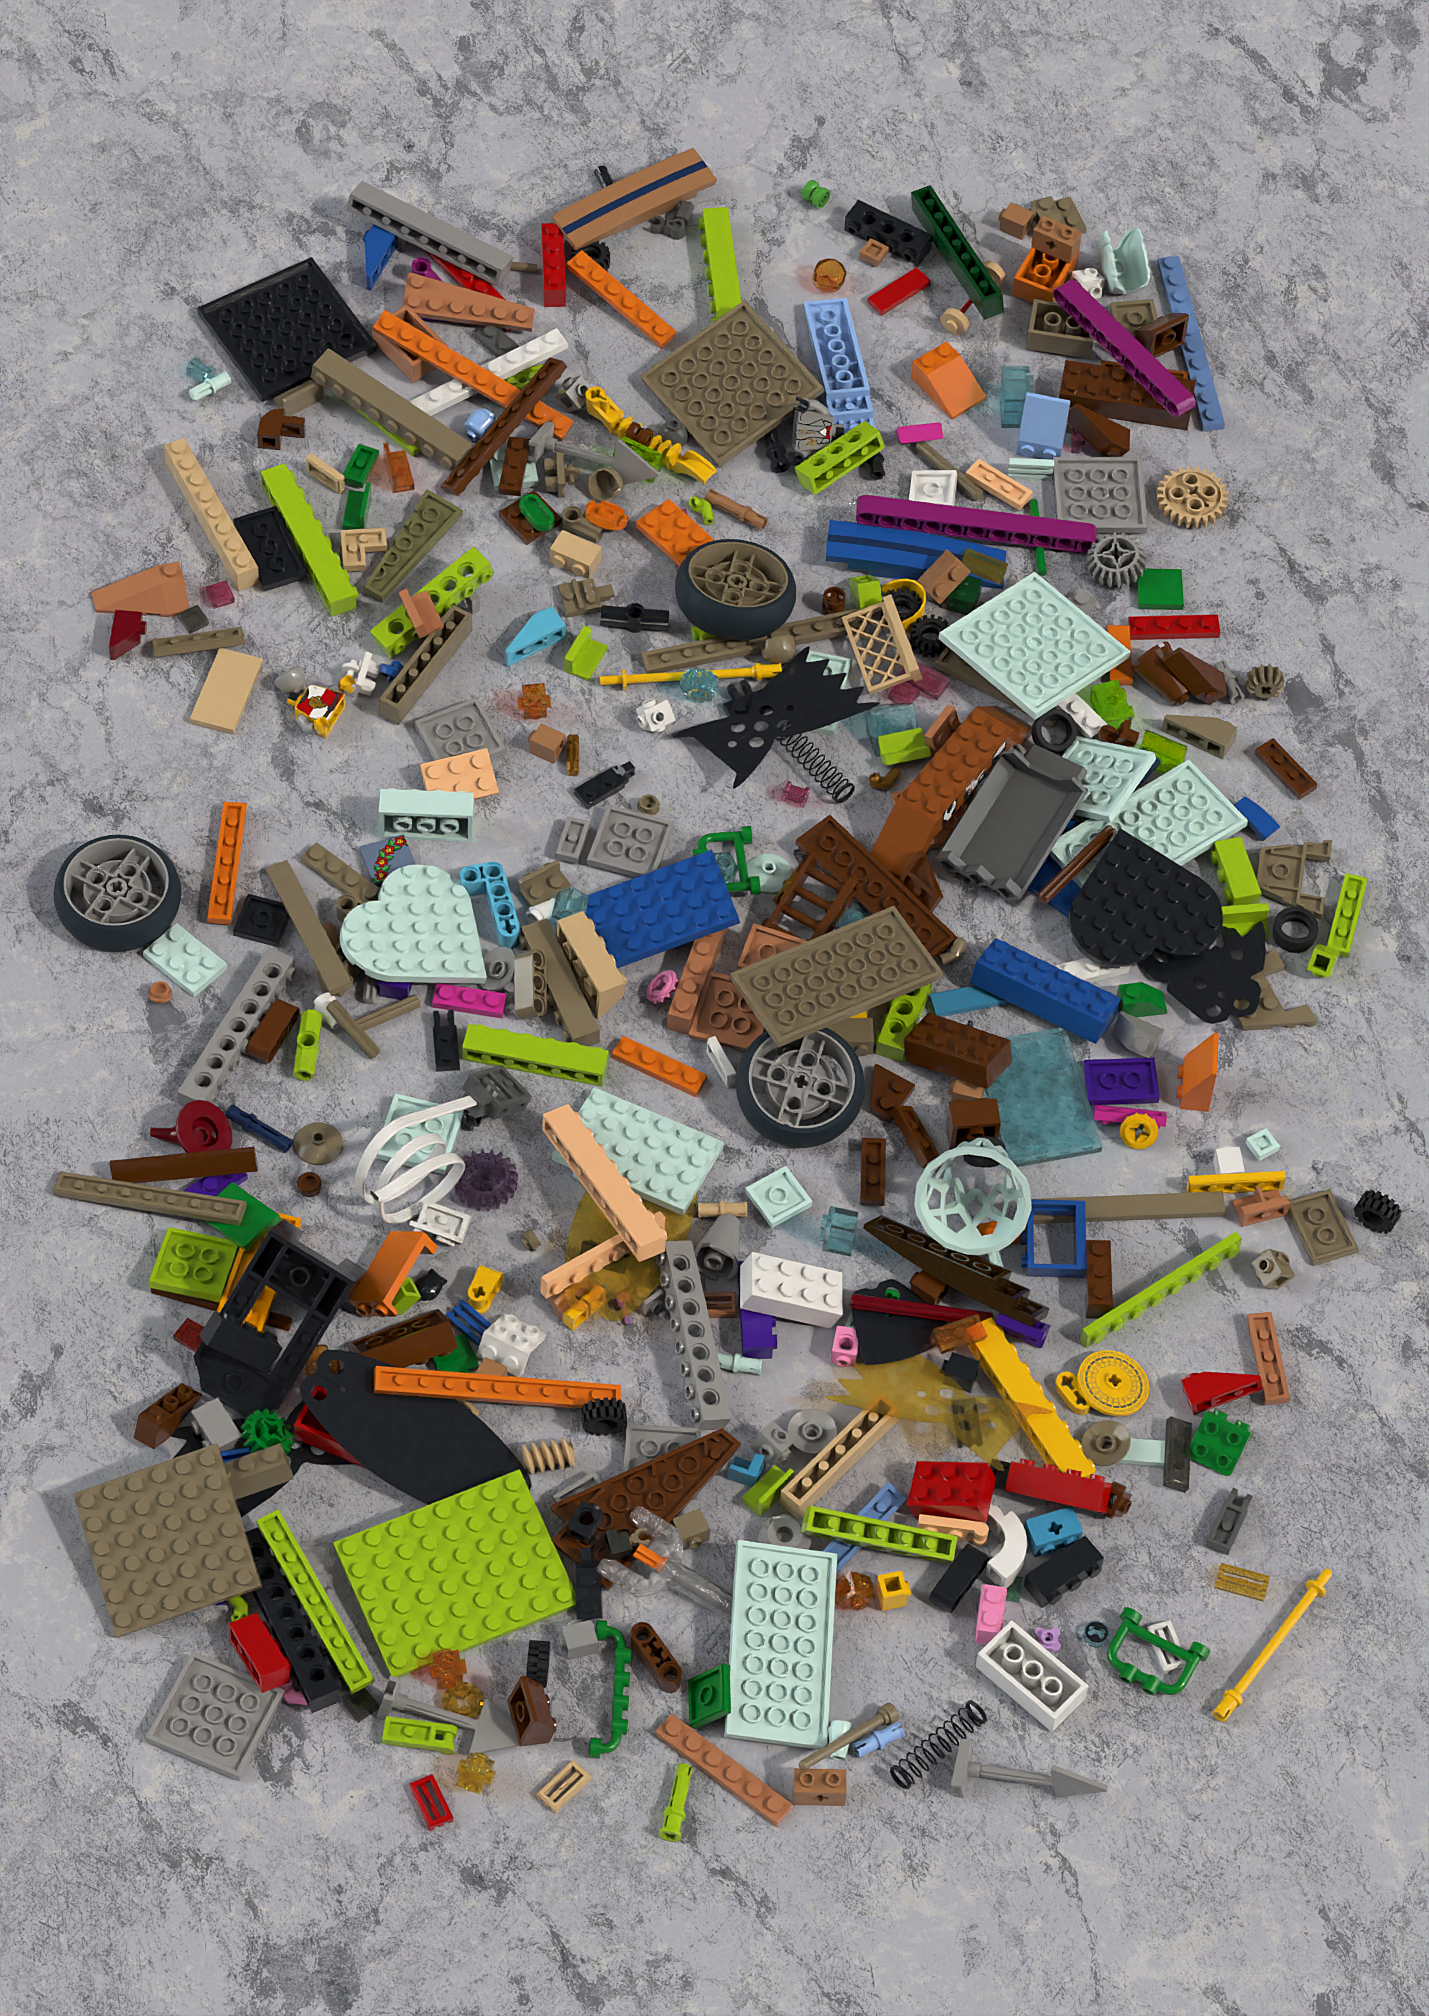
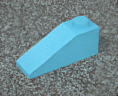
[505,606,566,667]

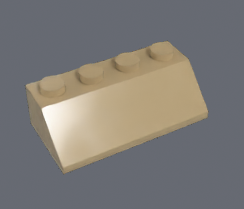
[556,911,627,1019]

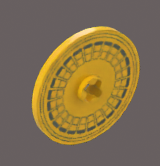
[1077,1350,1149,1417]

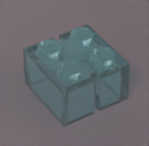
[999,366,1035,428]

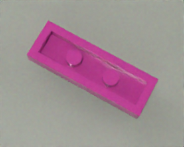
[432,983,507,1018]
[1093,1104,1167,1129]

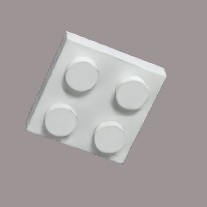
[909,470,957,506]

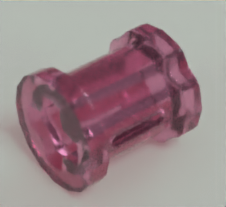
[781,781,810,808]

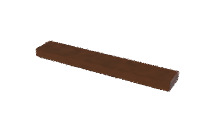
[109,1146,258,1183]

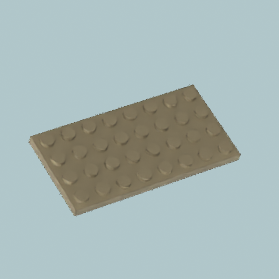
[730,906,943,1047]

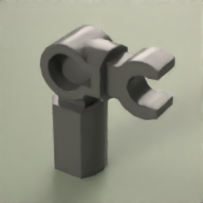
[650,200,694,240]

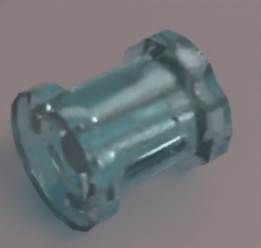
[186,357,216,383]

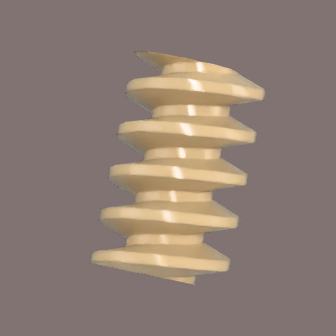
[521,1437,575,1475]

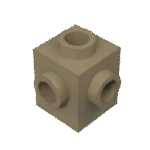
[1252,1249,1295,1290]

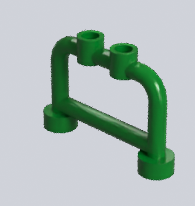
[693,826,761,895]
[1107,1607,1211,1696]

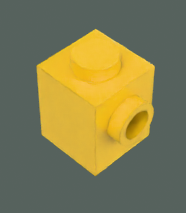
[876,1570,911,1611]

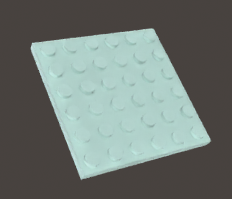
[938,572,1131,720]

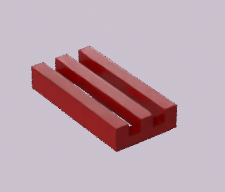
[409,1774,454,1831]

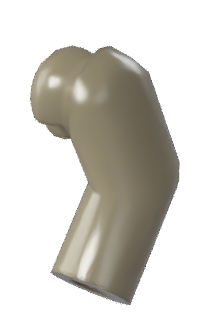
[938,937,967,966]

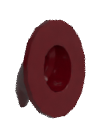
[150,1100,232,1153]

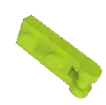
[382,1716,458,1755]

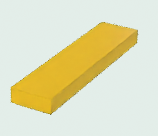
[1186,1171,1286,1194]

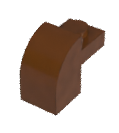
[257,408,306,450]

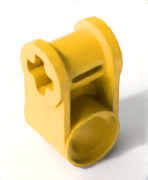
[468,1265,504,1314]

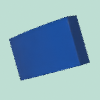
[1233,796,1280,841]

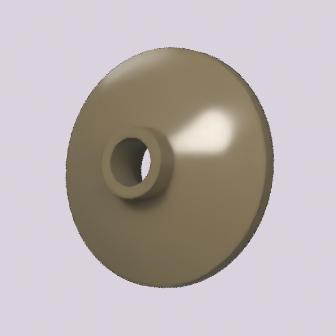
[294,1122,343,1165]
[1081,1420,1131,1466]

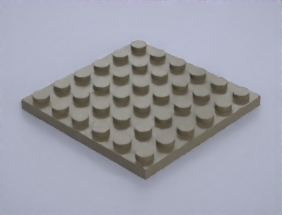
[640,300,825,468]
[73,1443,263,1638]

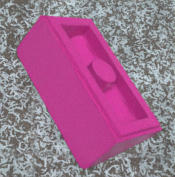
[895,422,943,443]

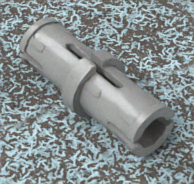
[1213,661,1245,704]

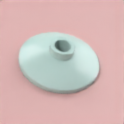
[747,854,792,894]

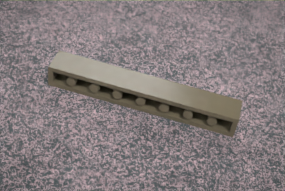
[311,348,473,472]

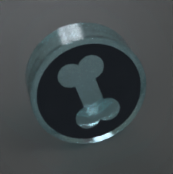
[1083,1621,1109,1648]

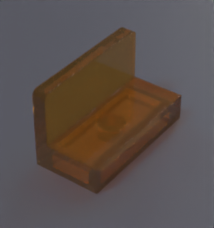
[383,443,415,493]
[929,1314,988,1354]

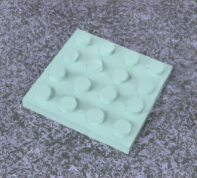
[1062,736,1156,823]

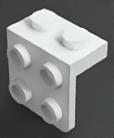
[409,1200,472,1246]
[476,1314,546,1377]

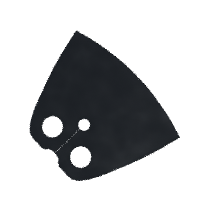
[851,1279,955,1365]

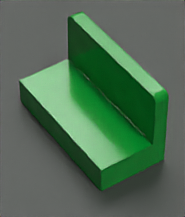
[342,482,371,530]

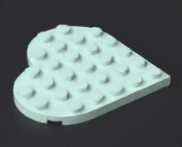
[340,865,487,984]

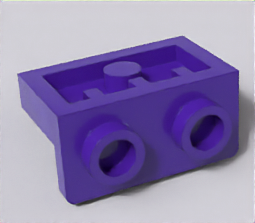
[996,1313,1051,1348]

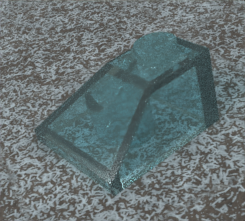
[864,703,918,757]

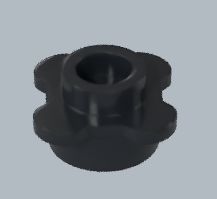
[462,1109,482,1131]

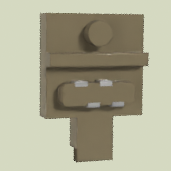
[558,578,614,618]

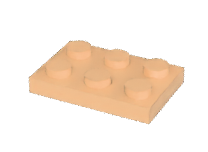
[419,748,499,800]

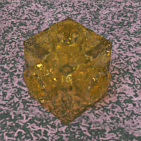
[456,1752,496,1794]

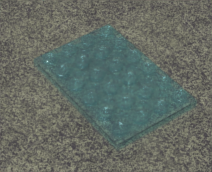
[985,1027,1102,1167]

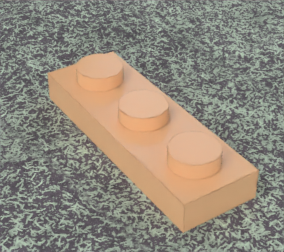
[965,459,1033,511]

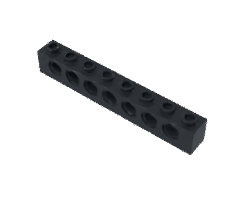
[246,1527,342,1713]

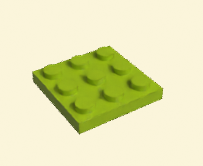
[149,1227,239,1302]

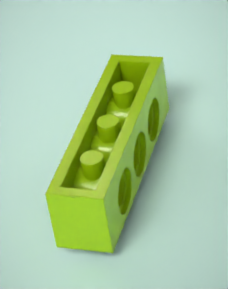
[795,421,885,495]
[874,983,933,1063]

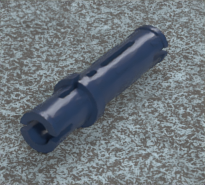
[225,1104,294,1153]

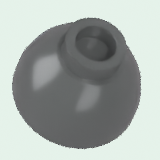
[658,419,689,447]

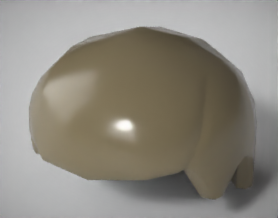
[587,467,623,502]
[761,635,796,664]

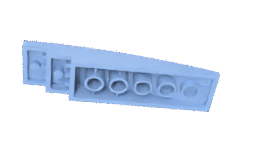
[804,298,876,441]

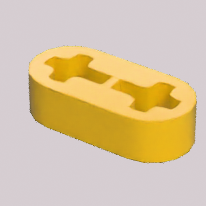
[1055,1372,1092,1415]

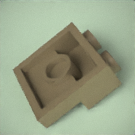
[1029,196,1087,234]

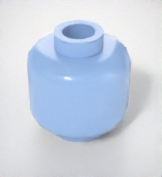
[464,408,497,442]

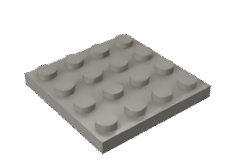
[1053,457,1147,533]
[146,1651,285,1781]

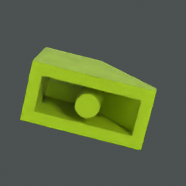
[848,574,882,610]

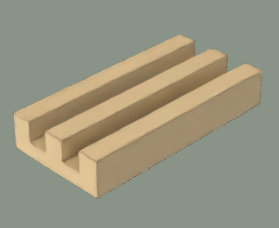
[306,453,345,494]
[537,1759,591,1814]

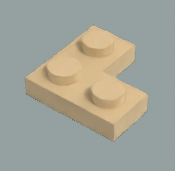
[340,528,387,571]

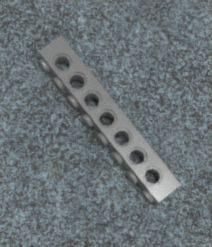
[177,947,296,1107]
[656,1240,732,1430]

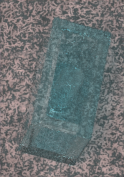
[819,1206,859,1257]

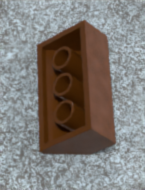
[346,1309,458,1368]

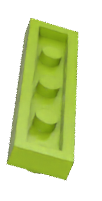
[1327,872,1368,958]

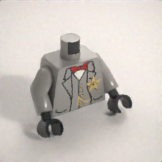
[788,397,844,466]

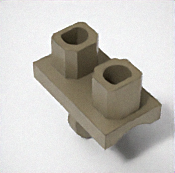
[544,452,580,498]

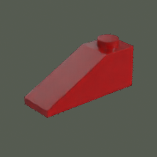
[1181,1371,1263,1415]

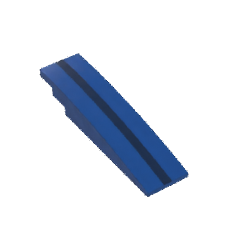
[825,520,1007,589]

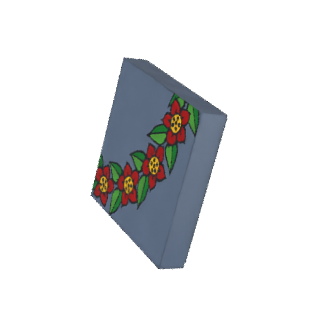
[359,834,416,887]

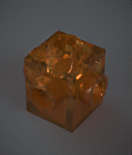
[518,683,551,720]
[835,1571,876,1611]
[429,1649,467,1690]

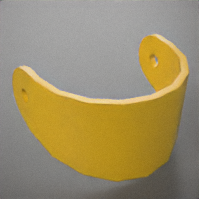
[882,579,926,633]

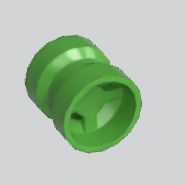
[801,180,831,209]

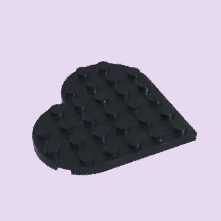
[1068,828,1223,969]

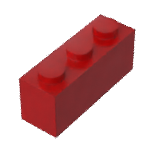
[229,1613,292,1693]

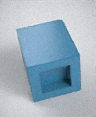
[727,1453,764,1487]

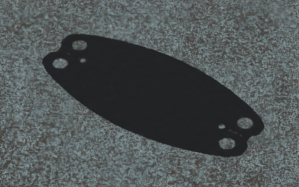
[299,1350,532,1505]

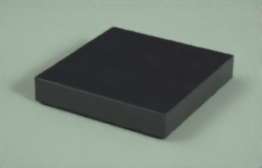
[233,894,290,947]

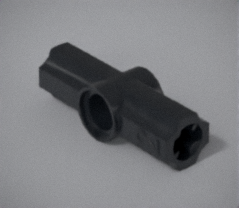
[600,603,670,633]

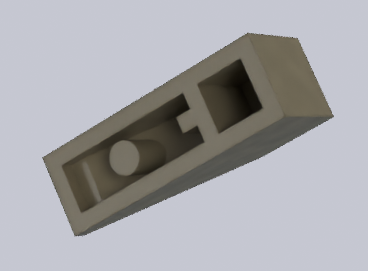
[1162,714,1238,760]

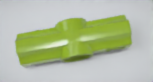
[293,1009,323,1081]

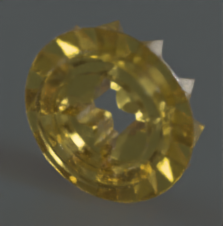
[442,1682,484,1718]

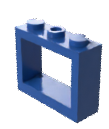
[1021,1199,1087,1278]

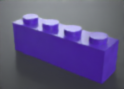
[737,1261,777,1359]

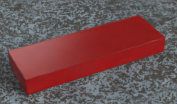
[867,267,931,316]

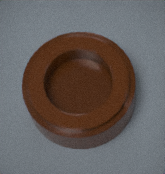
[297,1172,322,1197]

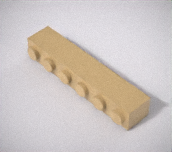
[780,1393,899,1520]

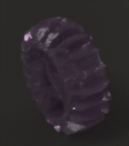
[454,1148,518,1212]

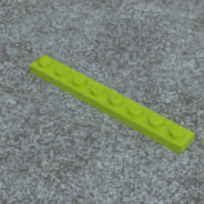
[1080,1232,1242,1348]
[256,1509,374,1694]

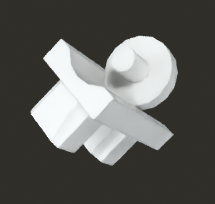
[341,651,380,697]

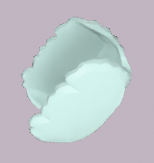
[1098,228,1151,294]

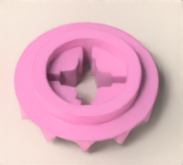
[646,970,679,1004]

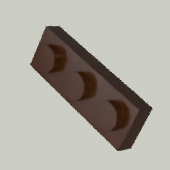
[498,436,531,496]
[1255,738,1318,800]
[890,1105,940,1168]
[860,1137,886,1206]

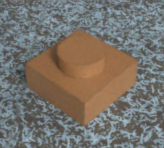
[859,238,889,267]

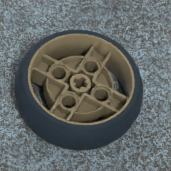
[675,539,796,640]

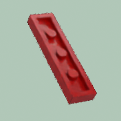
[1128,614,1220,640]

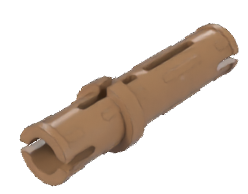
[704,489,768,531]

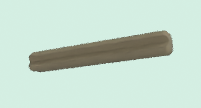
[915,441,983,501]

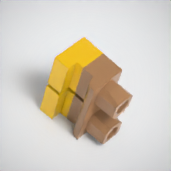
[547,1276,606,1331]

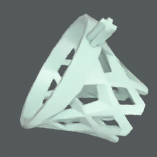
[914,1138,1032,1268]

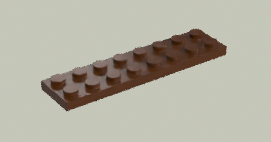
[795,815,957,959]

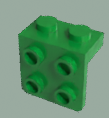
[1186,1408,1254,1476]

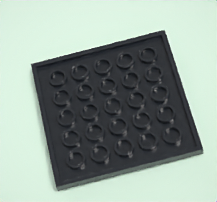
[197,257,377,402]

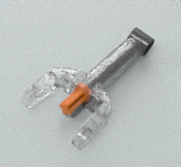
[597,1506,733,1623]

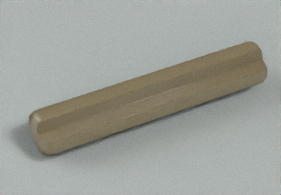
[355,995,421,1031]
[326,1000,380,1059]

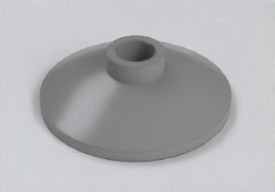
[479,947,516,991]
[787,1409,837,1454]

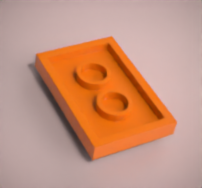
[635,499,714,567]

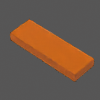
[1106,625,1133,685]

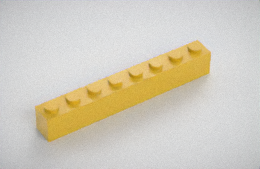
[964,1317,1096,1478]

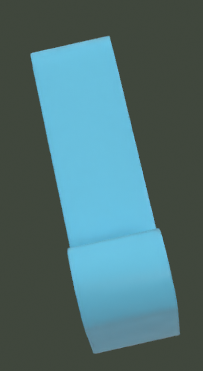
[460,861,519,949]

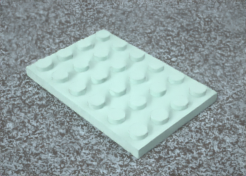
[552,1087,724,1215]

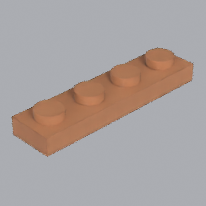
[1246,1312,1290,1405]

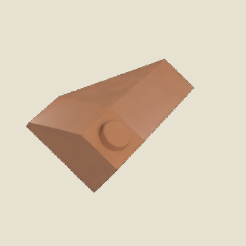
[91,561,190,617]

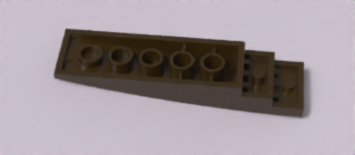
[863,1215,1050,1327]

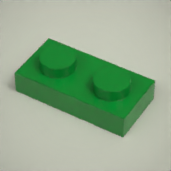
[343,444,379,488]

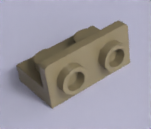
[518,860,573,908]

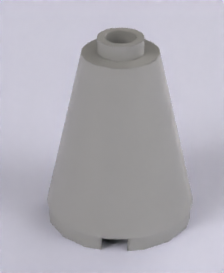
[694,1214,741,1281]

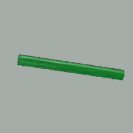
[1029,499,1047,576]

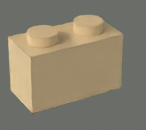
[549,530,602,579]

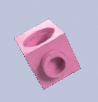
[831,1325,859,1367]

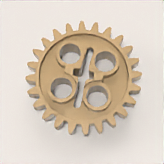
[1156,465,1229,529]

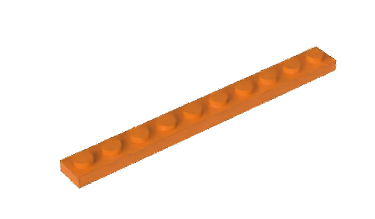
[373,310,574,441]
[374,1366,621,1409]

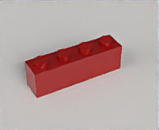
[541,223,566,307]
[1005,1458,1112,1513]

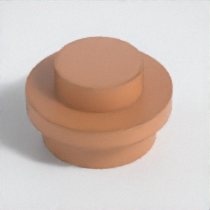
[148,981,172,1003]

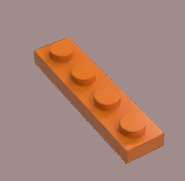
[612,1036,707,1097]

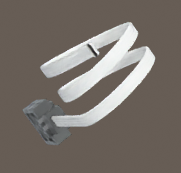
[355,1065,532,1224]

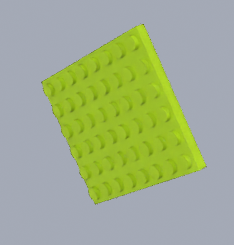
[333,1469,576,1678]

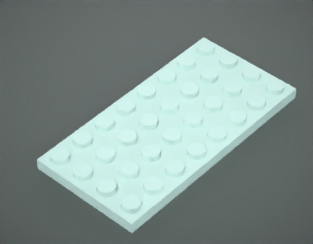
[1049,760,1248,888]
[724,1540,837,1750]

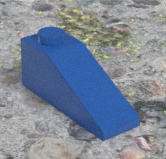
[363,224,398,291]

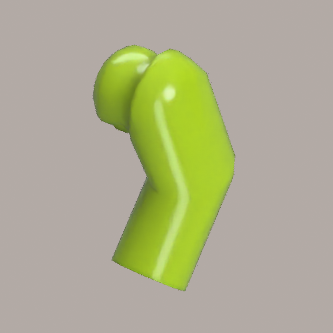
[226,1596,250,1622]

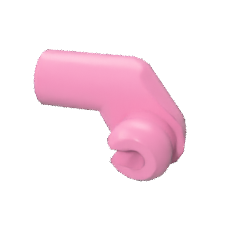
[279,1678,307,1705]

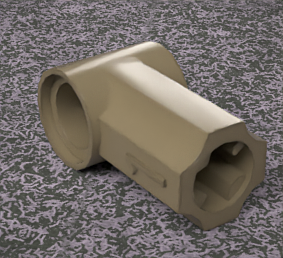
[561,506,605,543]

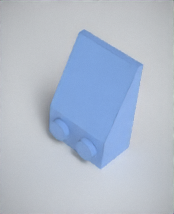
[1016,392,1070,460]

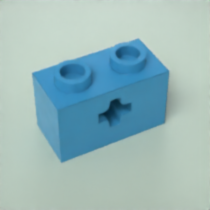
[1024,1506,1083,1557]

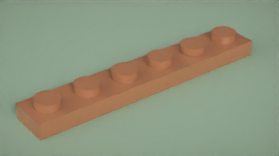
[655,1713,793,1827]

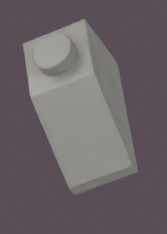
[1112,1011,1164,1058]

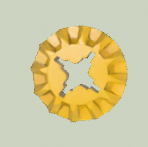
[1120,1112,1158,1149]

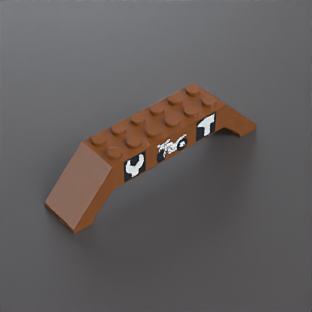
[871,706,1032,879]

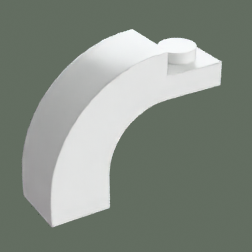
[983,1504,1027,1588]

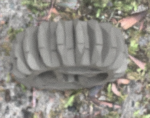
[1086,531,1147,588]

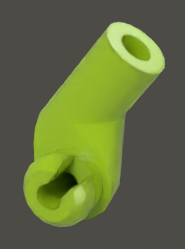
[688,496,715,525]

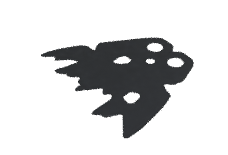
[1139,921,1266,1024]

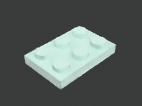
[143,923,228,998]

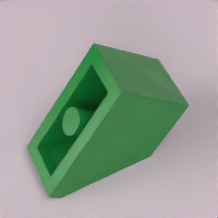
[1117,982,1167,1018]

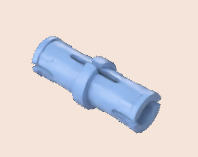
[852,1721,905,1758]

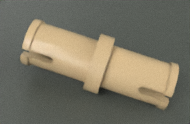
[698,1200,747,1218]

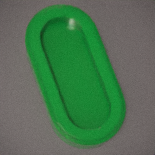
[519,494,554,532]

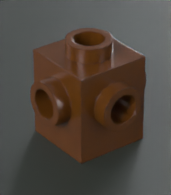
[1099,1481,1132,1519]

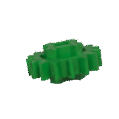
[241,1409,294,1455]

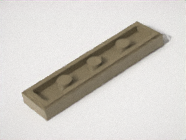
[151,627,245,657]

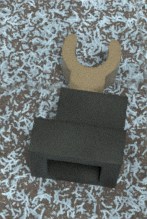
[604,1528,650,1562]

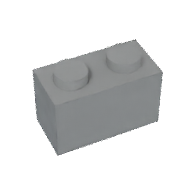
[190,1398,243,1452]

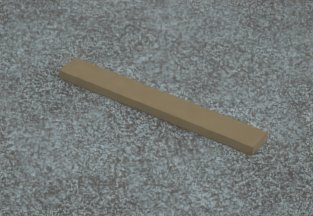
[265,860,353,996]
[53,1171,247,1226]
[1033,1191,1226,1224]

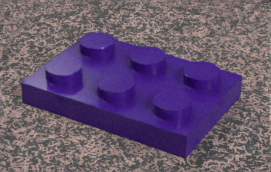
[1083,1057,1160,1106]

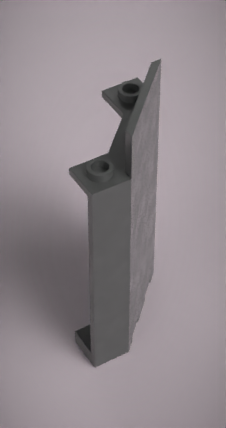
[934,744,1088,901]

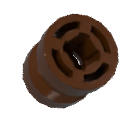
[624,421,654,451]
[822,587,846,615]

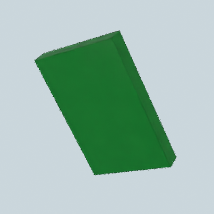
[201,1182,281,1252]

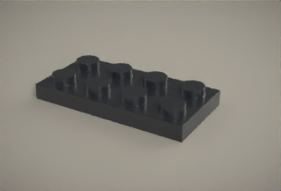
[233,506,307,591]

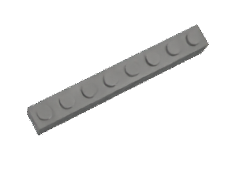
[346,181,513,286]

